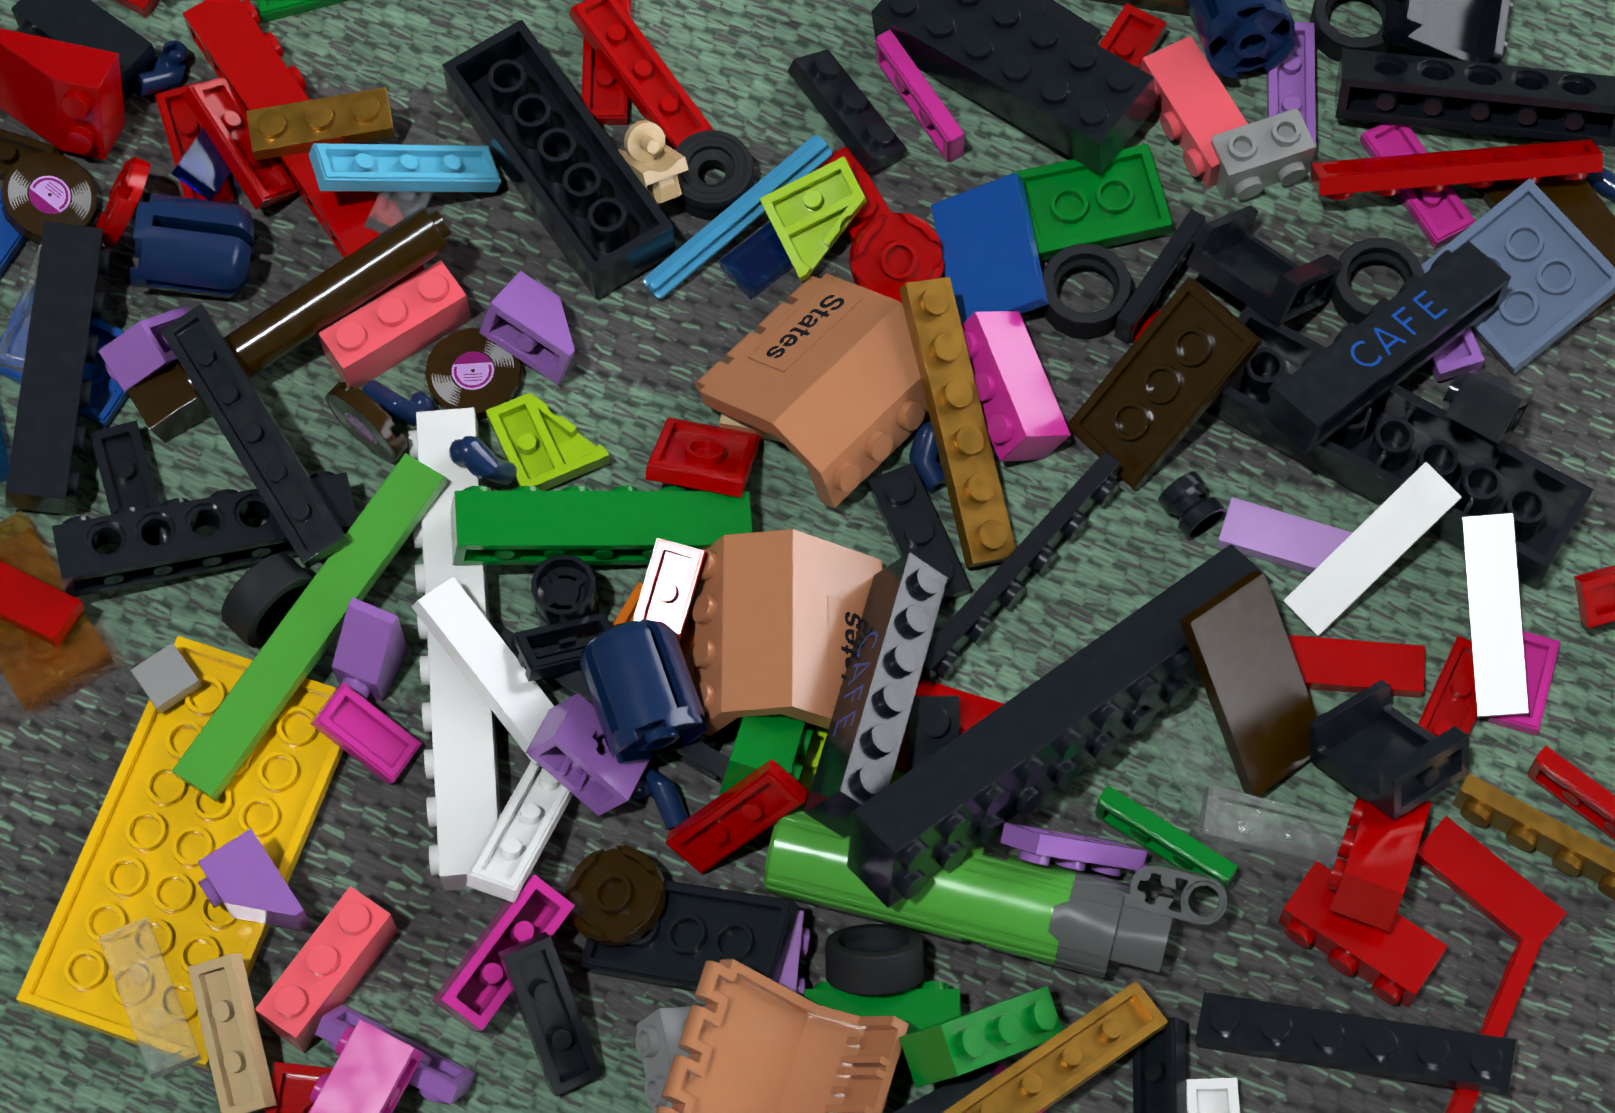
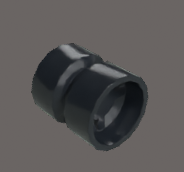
[531,555,599,626]

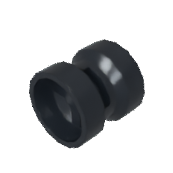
[1158,471,1226,540]

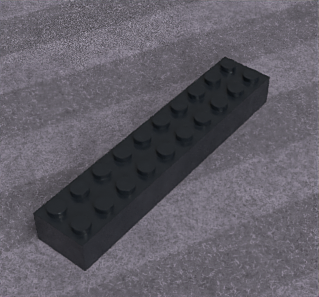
[847,544,1273,908]

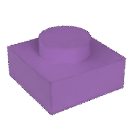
[1428,329,1485,382]

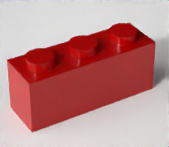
[1326,797,1432,932]
[1278,860,1448,1008]

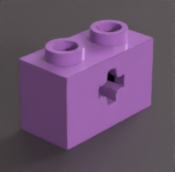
[525,693,650,816]

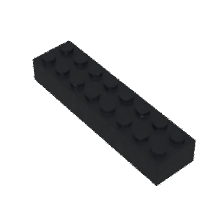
[1206,305,1594,590]

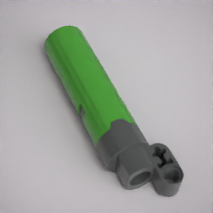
[763,802,1227,979]

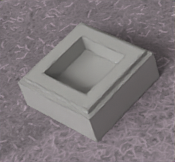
[130,643,202,714]

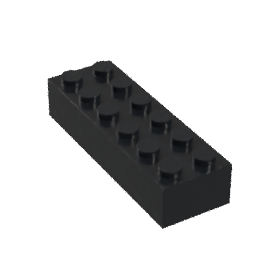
[871,0,1155,174]
[442,19,675,299]

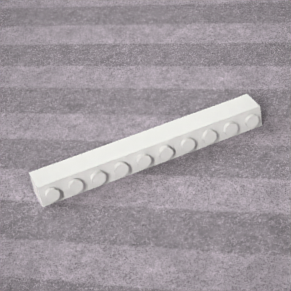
[408,407,501,891]

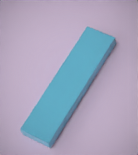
[309,143,501,192]

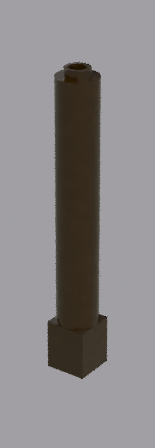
[127,206,452,443]

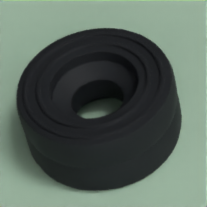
[674,130,754,220]

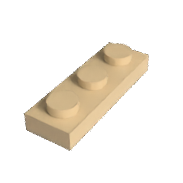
[188,953,277,1113]

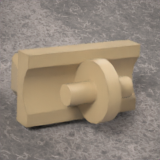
[617,120,689,204]

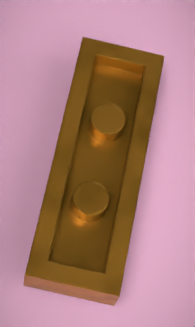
[246,87,395,161]

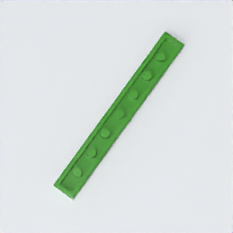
[172,453,448,802]

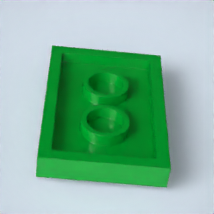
[1012,143,1173,261]

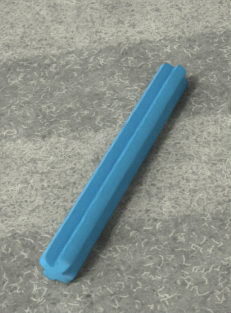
[643,135,832,300]

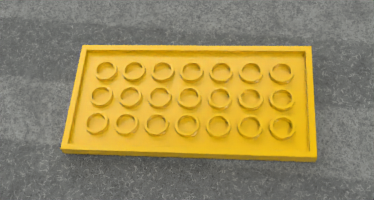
[16,636,344,1070]

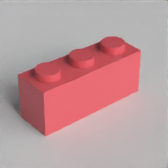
[1141,35,1248,189]
[318,260,472,389]
[255,886,398,1053]

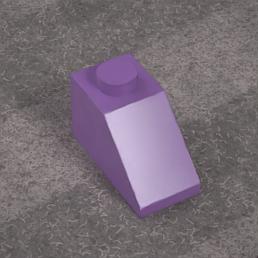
[479,271,575,385]
[98,306,190,392]
[332,597,408,702]
[198,829,311,930]

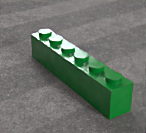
[450,486,752,565]

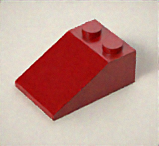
[0,28,125,160]

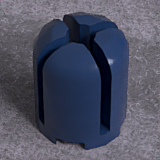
[1184,0,1295,79]
[130,192,255,298]
[580,620,708,764]

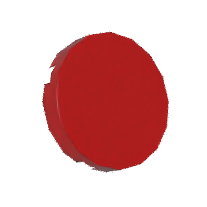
[95,156,150,248]
[849,212,944,303]

